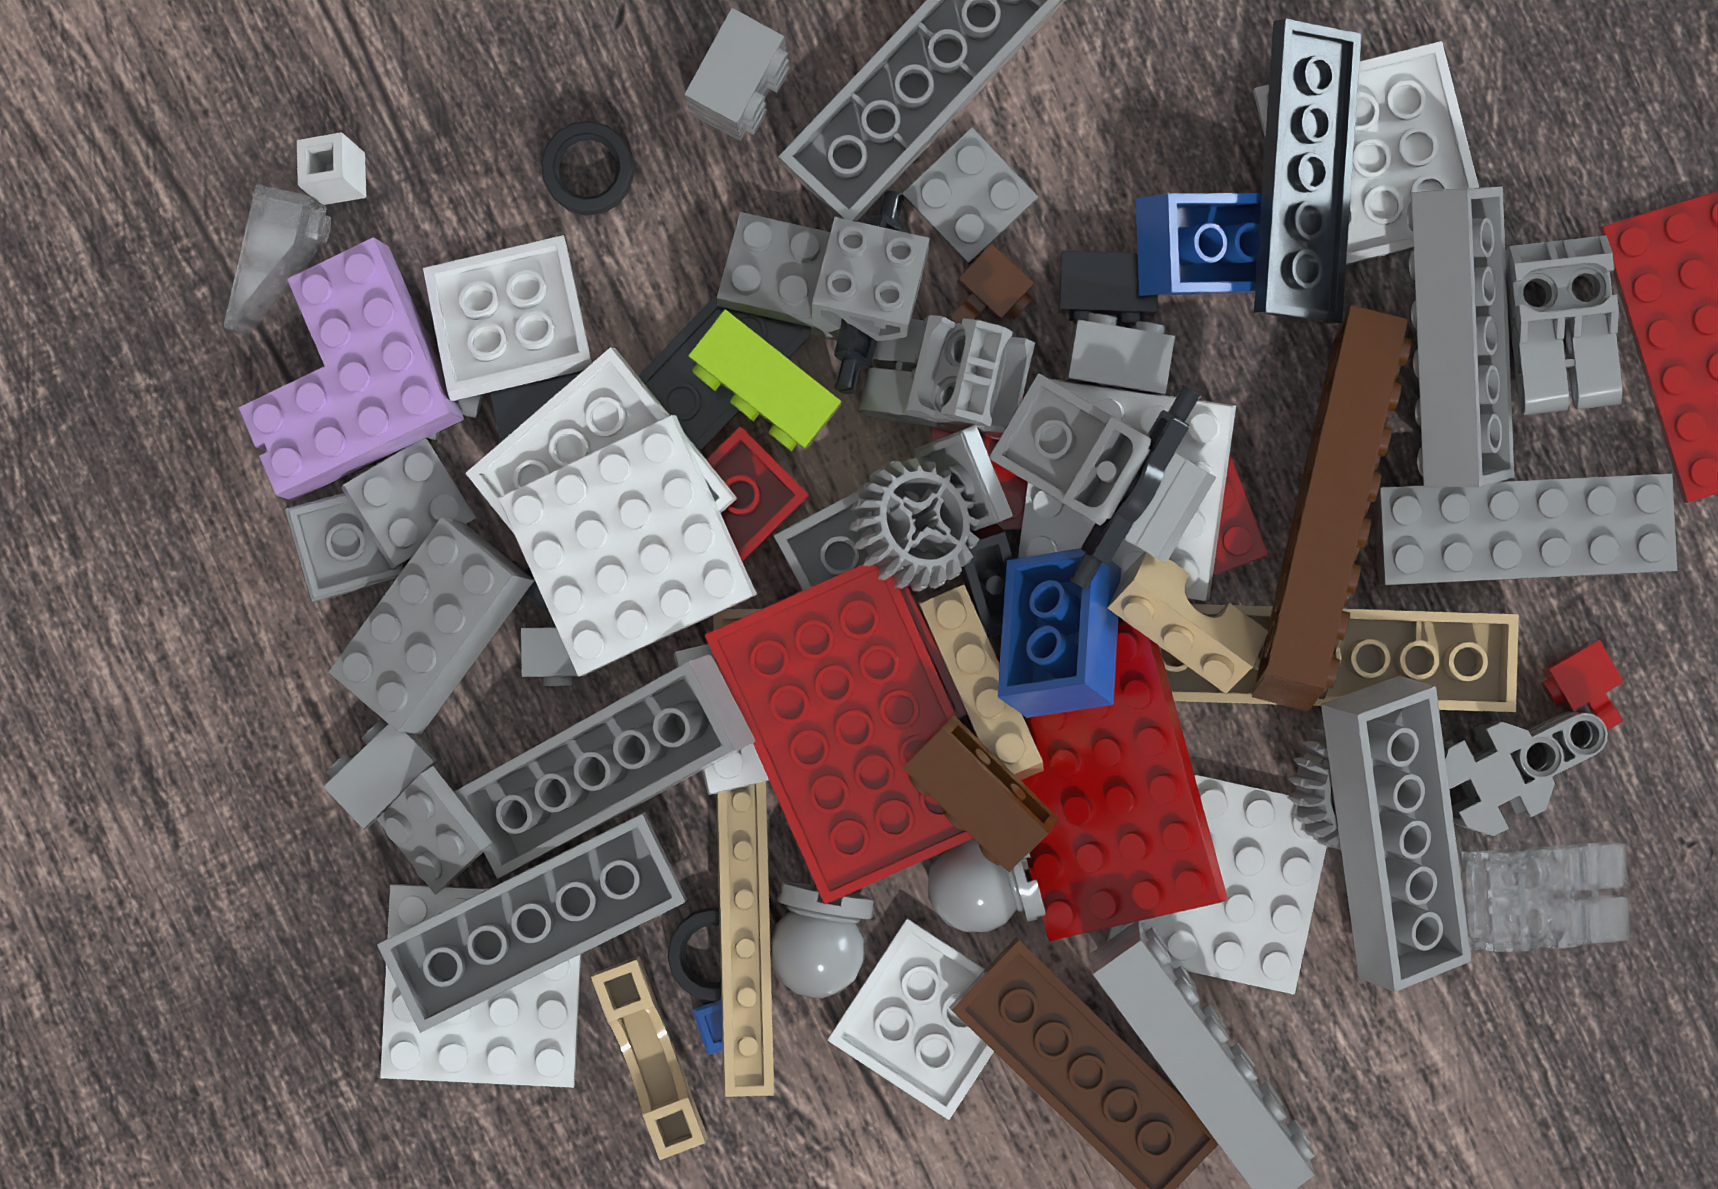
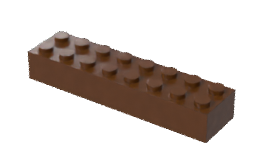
[1252,305,1412,712]

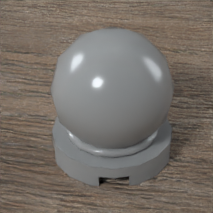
[928,838,1046,933]
[770,881,874,998]

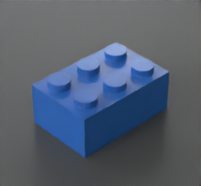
[1136,193,1262,296]
[998,548,1121,718]

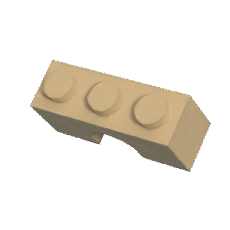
[1108,551,1268,694]

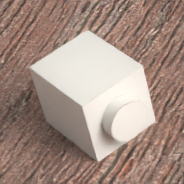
[297,132,366,205]

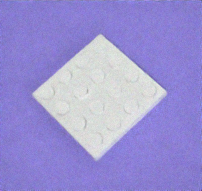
[1253,41,1479,265]
[466,347,738,533]
[1018,378,1236,601]
[498,415,757,677]
[1107,775,1327,995]
[380,884,581,1088]

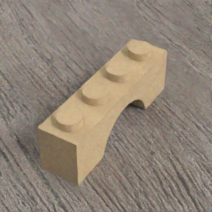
[919,585,1044,780]
[591,956,707,1160]

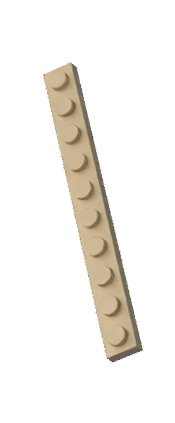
[712,609,774,1097]

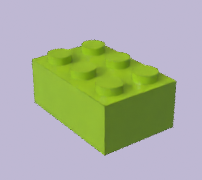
[688,309,842,452]

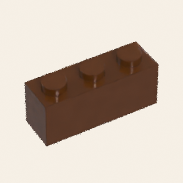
[902,715,1059,872]

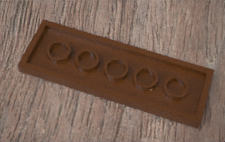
[949,937,1219,1189]

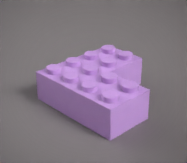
[239,237,464,501]

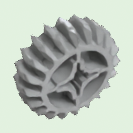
[849,458,980,591]
[1287,728,1341,850]

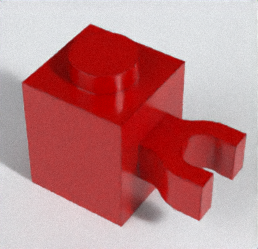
[1542,640,1624,730]

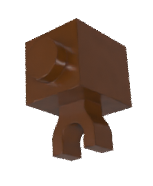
[949,244,1034,324]

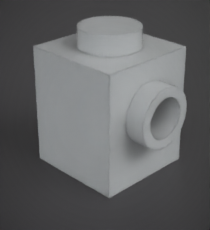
[521,628,578,686]

